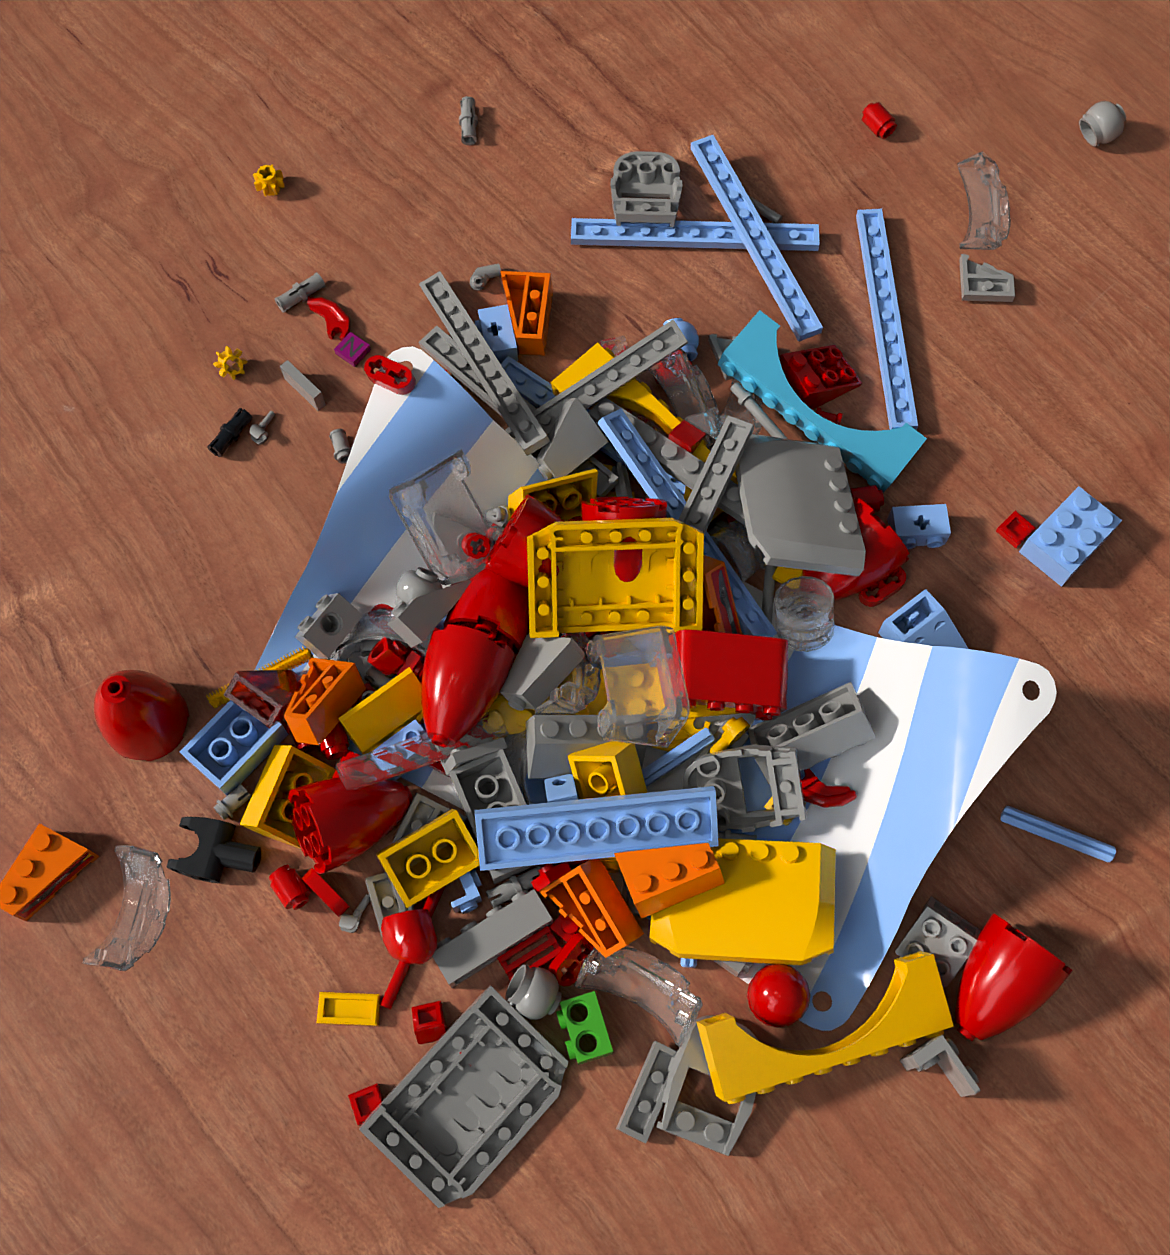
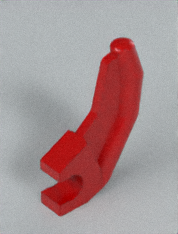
[307,297,350,341]
[801,769,857,808]

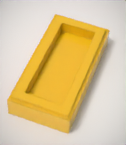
[316,992,381,1026]

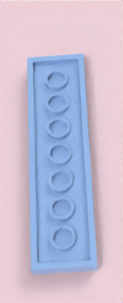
[475,786,719,871]

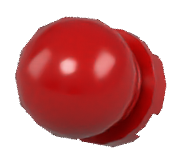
[747,964,810,1028]

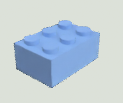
[1019,486,1122,587]
[180,689,288,796]

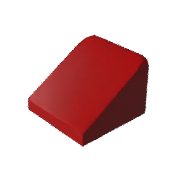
[669,420,706,454]
[411,1001,447,1044]

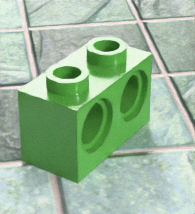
[556,991,613,1065]

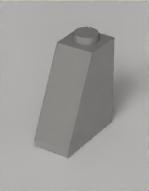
[536,398,609,480]
[500,634,585,711]

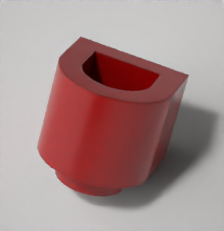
[367,635,407,676]

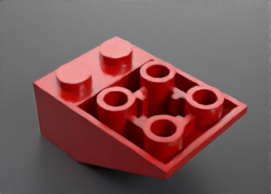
[779,345,862,410]

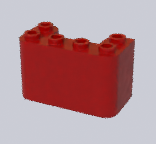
[664,629,789,721]

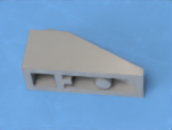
[387,580,471,648]

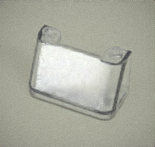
[389,449,504,585]
[586,625,690,748]

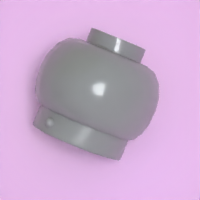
[1079,101,1126,147]
[395,567,443,606]
[505,965,561,1020]

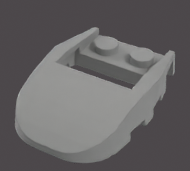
[610,151,682,227]
[682,745,807,833]
[656,1015,757,1156]

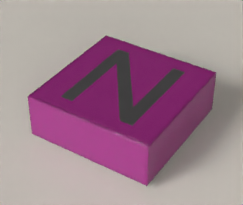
[334,332,371,367]

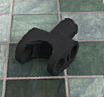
[167,817,261,883]

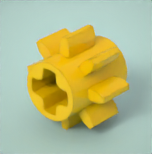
[253,164,285,196]
[213,346,248,380]

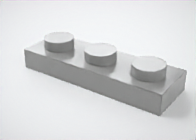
[616,1041,677,1143]

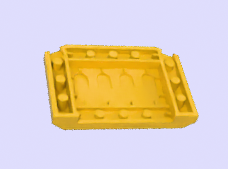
[527,518,704,638]
[649,838,836,965]

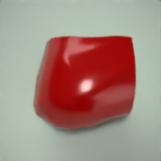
[381,909,437,965]

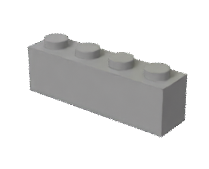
[432,889,553,988]

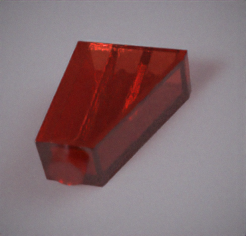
[224,670,302,728]

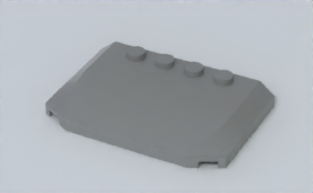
[735,434,866,576]
[359,986,568,1208]

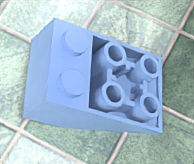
[878,589,969,649]

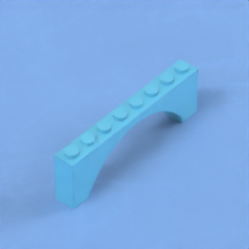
[717,310,927,493]

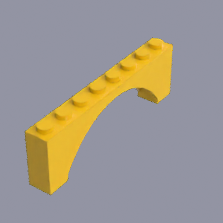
[551,342,738,521]
[696,951,954,1104]

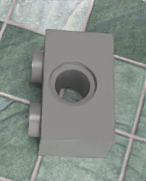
[295,593,363,659]

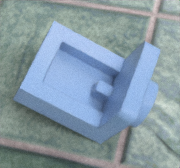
[451,869,482,914]

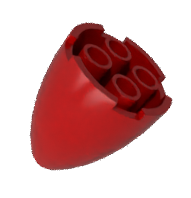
[485,494,565,588]
[581,496,667,582]
[798,497,910,604]
[444,564,529,663]
[421,624,515,748]
[94,670,189,762]
[288,776,412,874]
[955,913,1073,1042]

